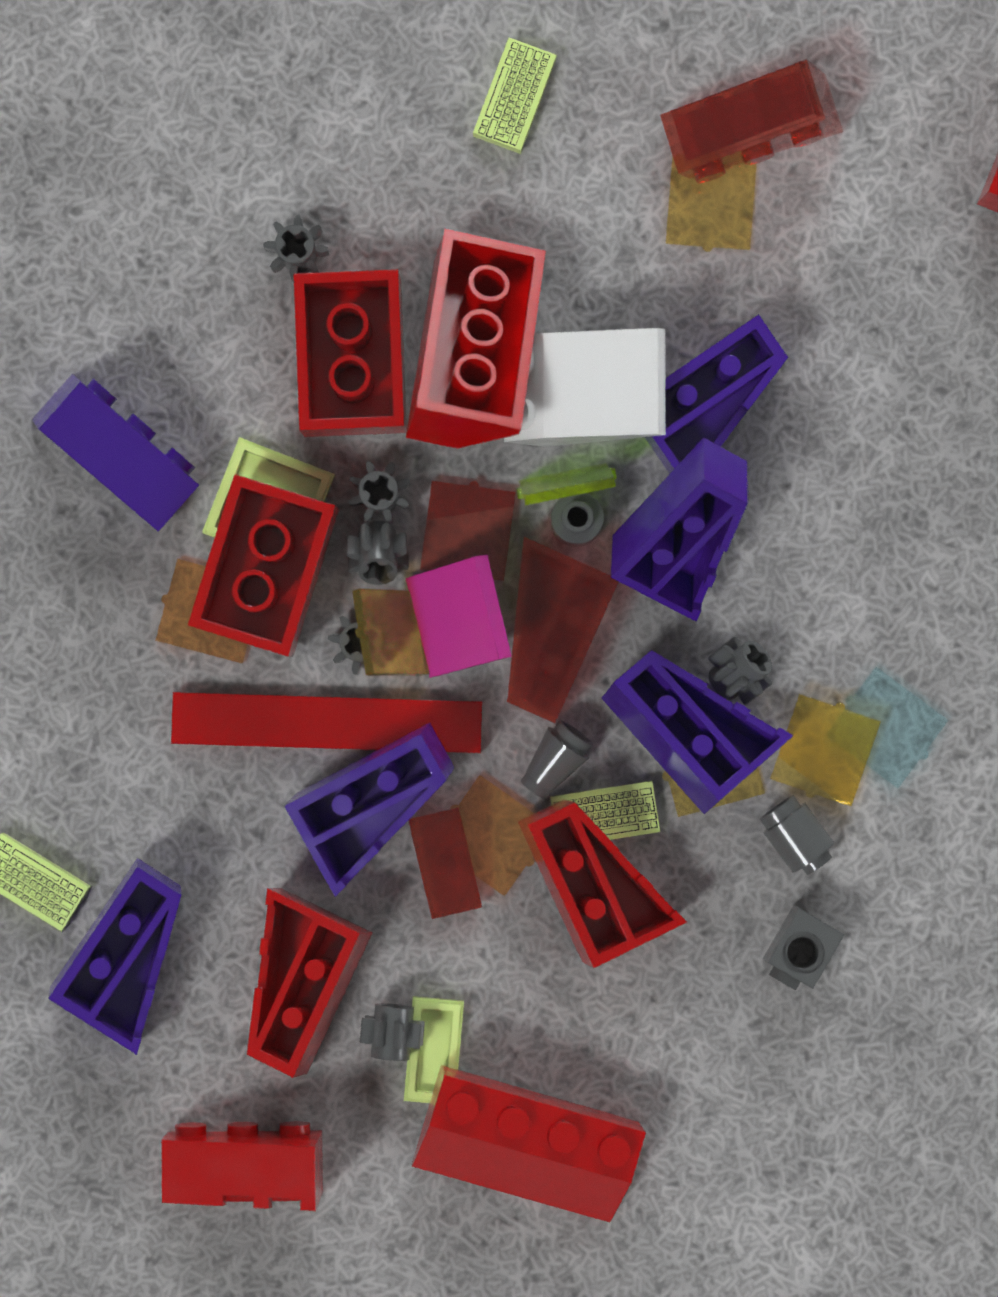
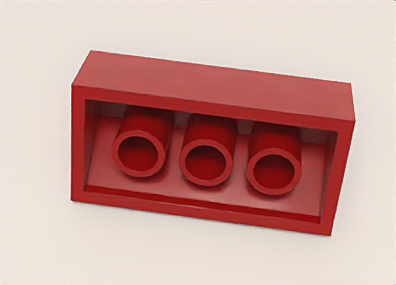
[406,229,546,449]
[411,1065,646,1223]

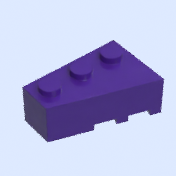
[644,314,788,474]
[32,374,199,532]
[611,438,748,622]
[601,650,793,814]
[284,723,455,897]
[48,858,182,1055]

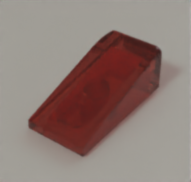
[408,807,482,919]

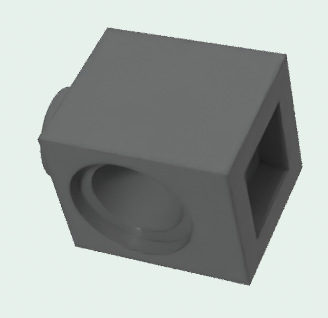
[763,905,844,990]

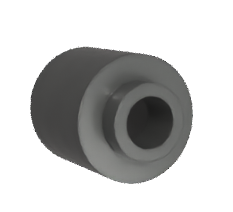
[550,491,604,547]
[760,795,834,875]

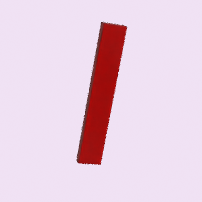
[171,692,482,753]

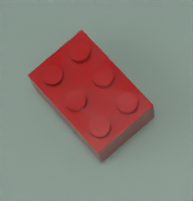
[293,269,407,437]
[187,474,339,657]

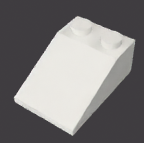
[504,328,665,446]

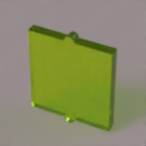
[516,463,617,505]

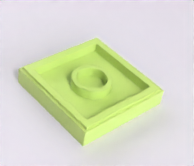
[202,437,335,538]

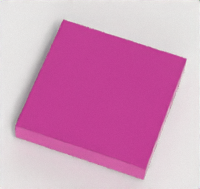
[406,554,512,678]

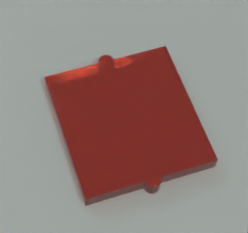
[420,481,516,581]

